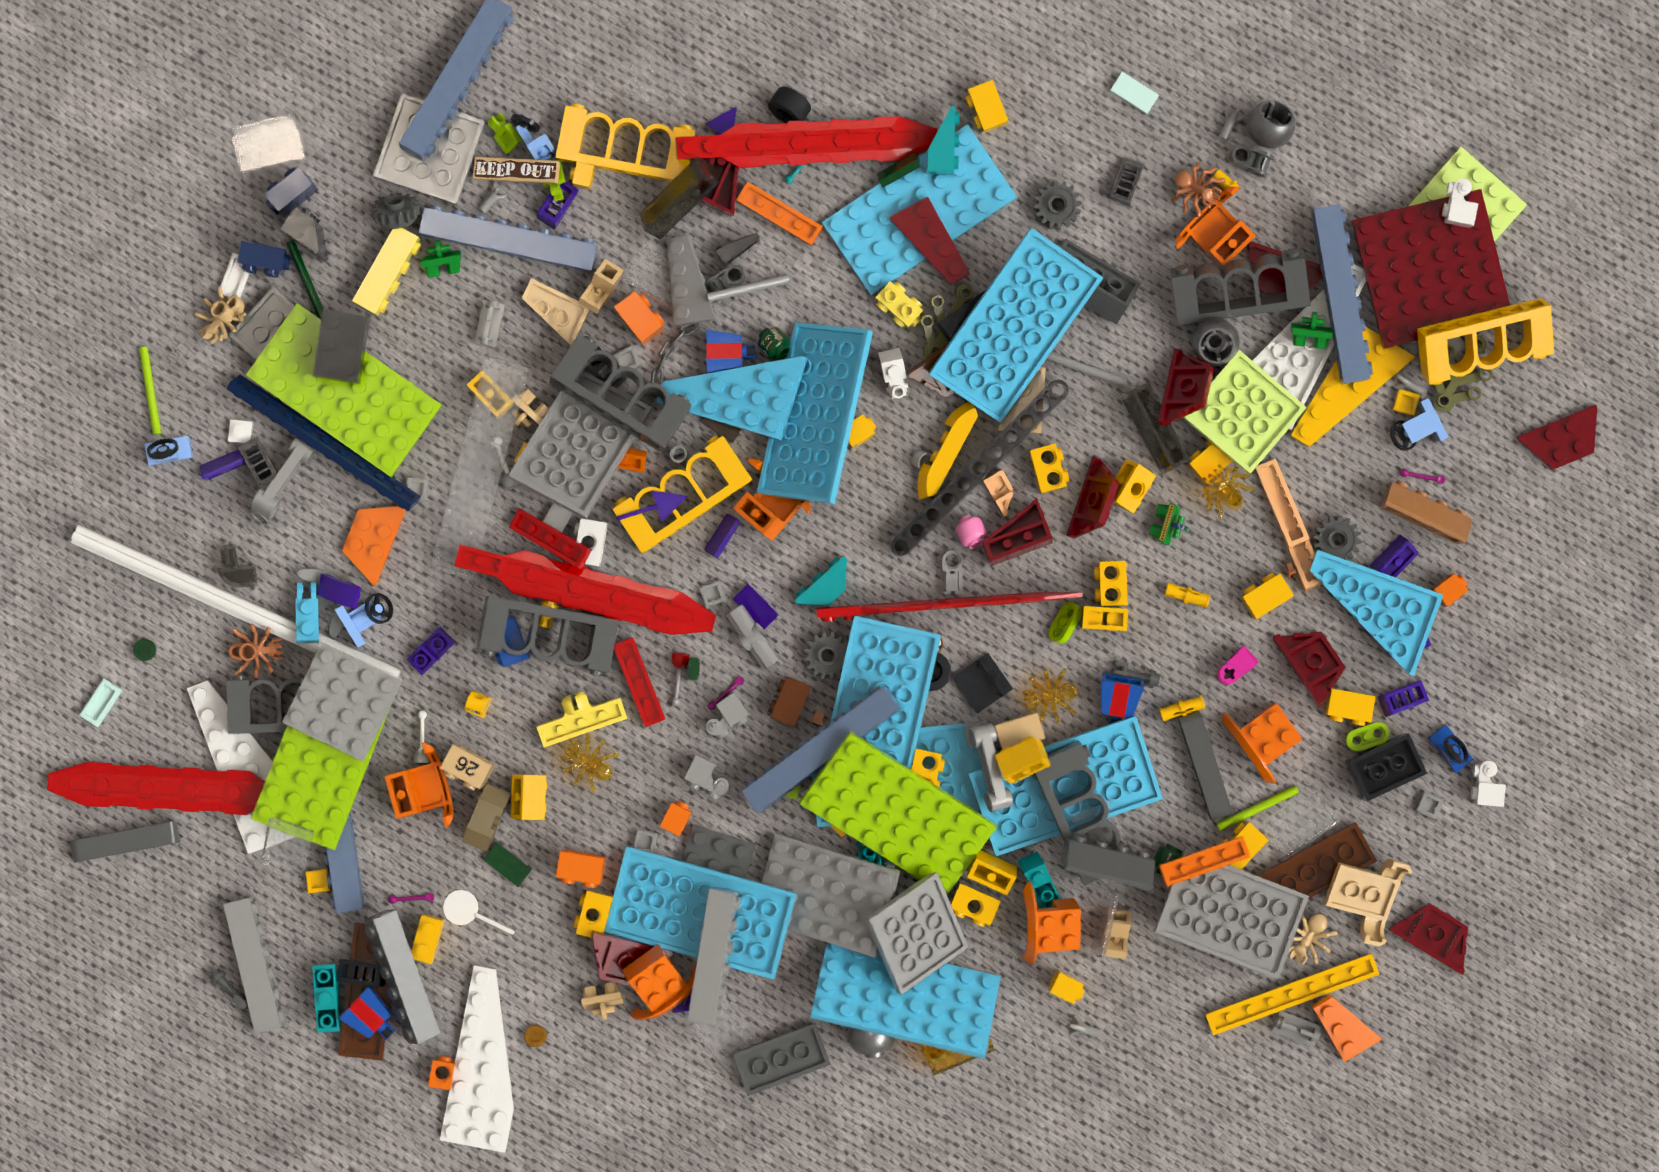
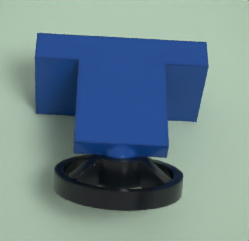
[1428,725,1474,773]

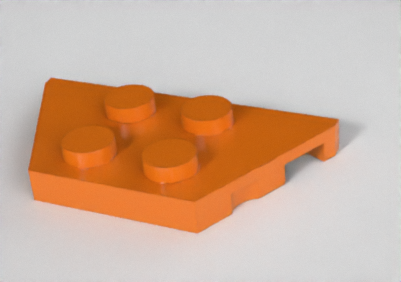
[342,506,406,586]

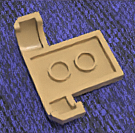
[1323,859,1412,947]

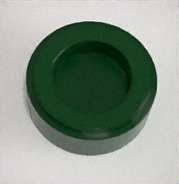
[133,639,157,661]

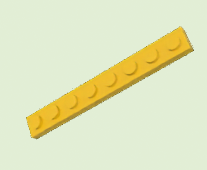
[1205,953,1380,1035]

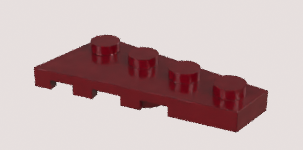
[889,197,970,285]

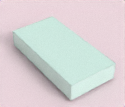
[1110,72,1159,115]
[79,678,123,727]

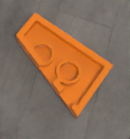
[1312,994,1382,1062]

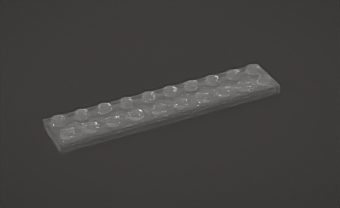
[430,355,530,580]

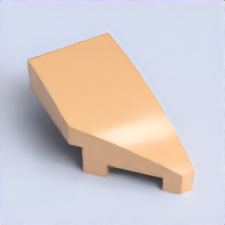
[983,469,1013,517]

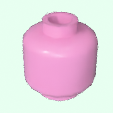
[955,515,988,549]

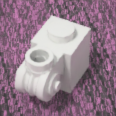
[1442,179,1478,228]
[878,348,908,399]
[1470,761,1506,807]

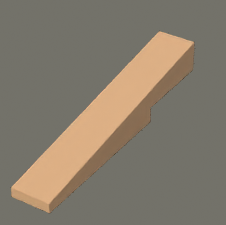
[1255,458,1323,592]

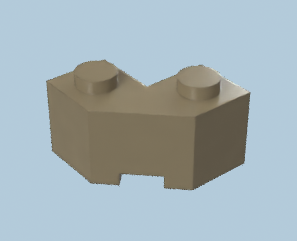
[462,784,511,852]

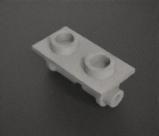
[474,300,505,348]
[1272,1011,1321,1047]

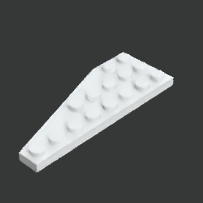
[1252,264,1366,430]
[187,681,296,854]
[440,965,514,1153]

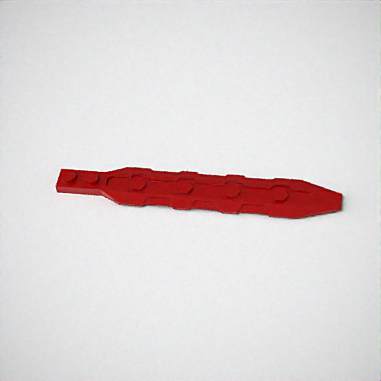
[675,116,938,168]
[454,545,716,635]
[816,592,1083,622]
[47,762,265,815]

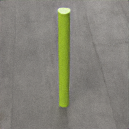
[139,347,162,435]
[1216,785,1299,831]

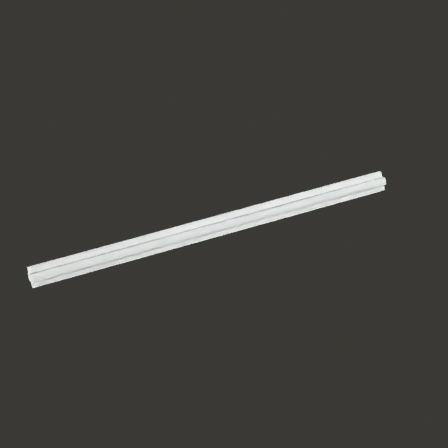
[71,525,401,679]

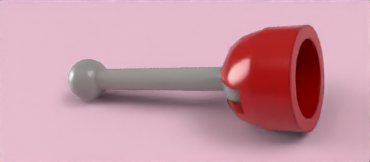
[671,652,690,706]

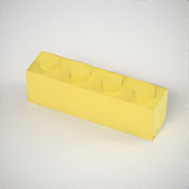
[352,228,421,316]

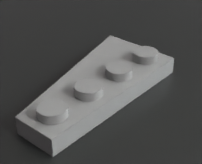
[667,236,718,327]

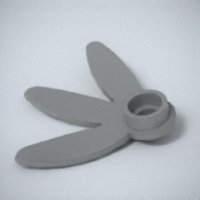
[296,568,360,639]

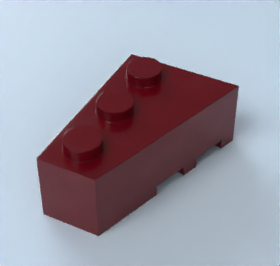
[691,158,739,217]
[983,498,1053,566]

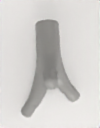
[1219,107,1244,140]
[479,181,506,213]
[1395,369,1425,396]
[1068,1015,1100,1038]

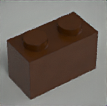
[768,677,811,728]

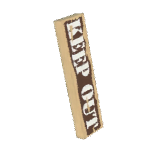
[473,157,560,184]

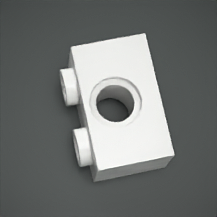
[574,518,608,567]

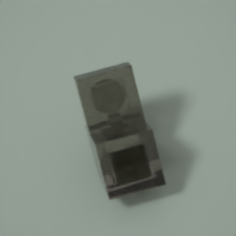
[217,544,258,588]

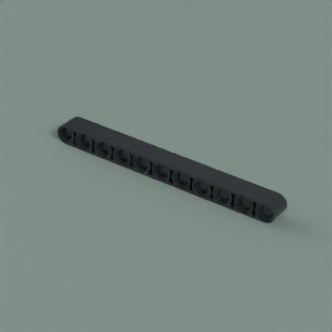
[891,379,1069,556]

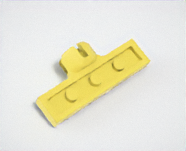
[536,692,627,747]

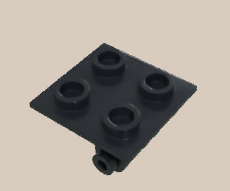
[952,653,1013,714]

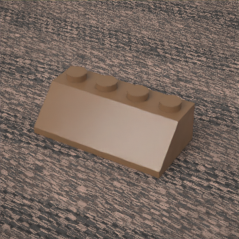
[1378,480,1472,544]

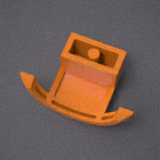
[1176,186,1256,268]
[733,459,811,541]
[1222,703,1302,784]
[385,742,453,828]
[1022,882,1081,965]
[622,944,697,1020]

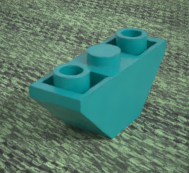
[795,556,847,606]
[312,964,341,1033]

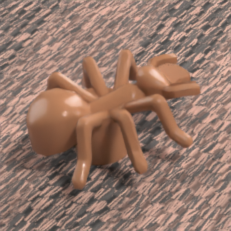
[1171,162,1226,217]
[228,624,283,678]

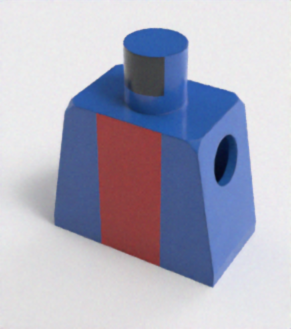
[706,330,756,373]
[1101,673,1144,724]
[339,986,395,1040]

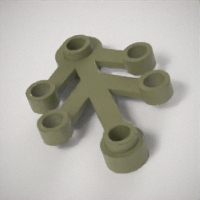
[919,284,973,358]
[1432,336,1493,412]

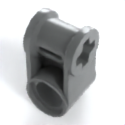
[1229,145,1274,178]
[705,265,745,302]

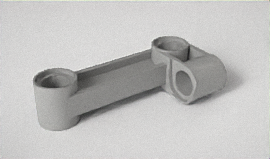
[251,437,316,525]
[963,721,1013,812]

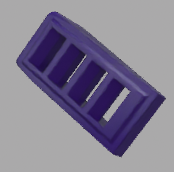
[537,182,579,229]
[1378,680,1429,717]

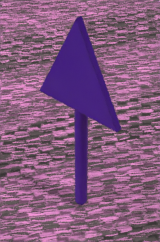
[694,106,737,168]
[616,490,688,522]

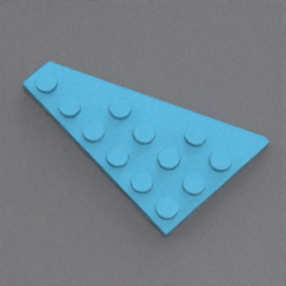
[656,356,807,441]
[1309,550,1443,676]

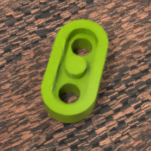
[1048,601,1082,644]
[1345,722,1390,751]

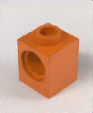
[1431,573,1468,607]
[660,800,692,836]
[428,1056,456,1090]

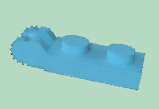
[296,582,319,644]

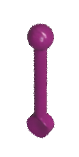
[1400,469,1445,484]
[707,676,744,710]
[388,893,434,904]

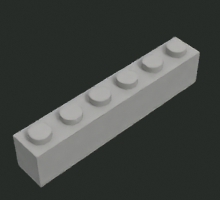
[687,887,741,1026]
[223,897,286,1034]

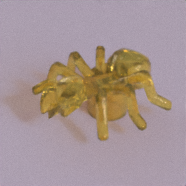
[1202,464,1256,520]
[1023,668,1078,723]
[561,734,619,793]

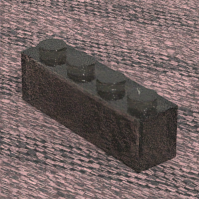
[639,156,719,240]
[1121,382,1190,474]

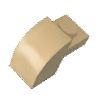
[578,259,624,314]
[1103,908,1131,959]

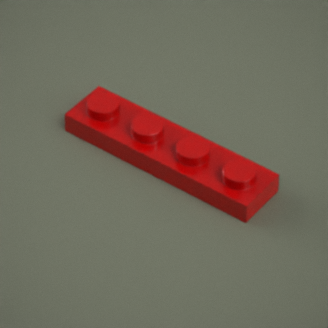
[509,508,592,569]
[614,637,666,727]

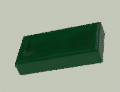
[877,152,921,187]
[689,658,700,680]
[484,842,532,887]

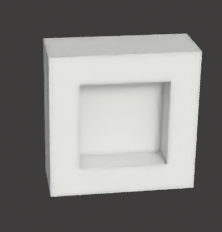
[228,420,253,443]

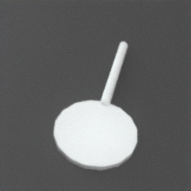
[443,890,515,935]

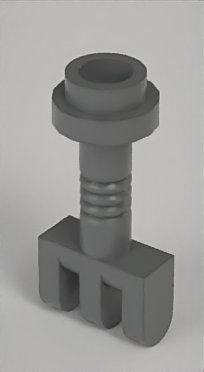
[1111,660,1160,688]
[209,968,248,1009]

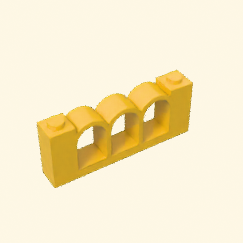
[555,104,696,185]
[1417,298,1554,385]
[613,435,753,554]

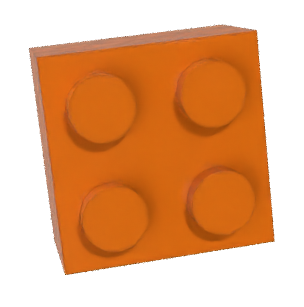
[614,291,664,346]
[556,849,607,888]

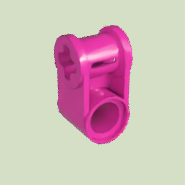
[1217,645,1259,685]

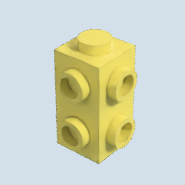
[875,281,923,328]

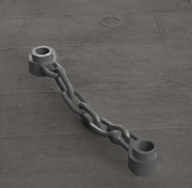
[639,306,714,406]

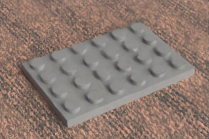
[508,371,652,519]
[762,833,900,958]
[1154,849,1309,980]

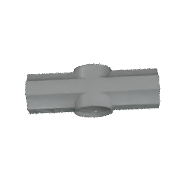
[726,604,780,670]

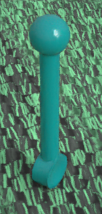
[785,165,804,184]

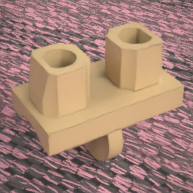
[512,389,549,428]
[581,982,624,1021]

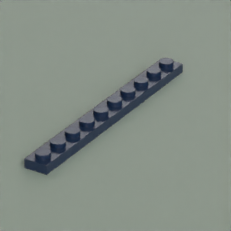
[227,375,421,512]

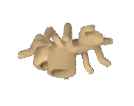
[194,287,246,344]
[1289,913,1338,965]

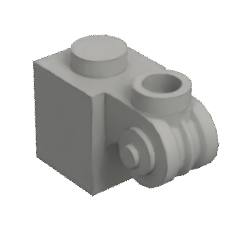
[706,692,749,740]
[684,754,729,800]

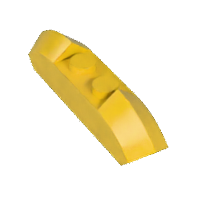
[917,402,978,500]

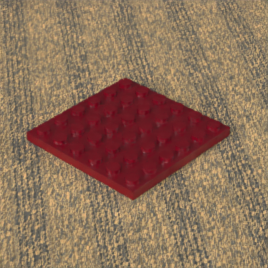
[1352,189,1510,349]

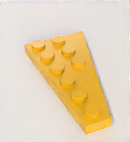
[1290,326,1415,447]

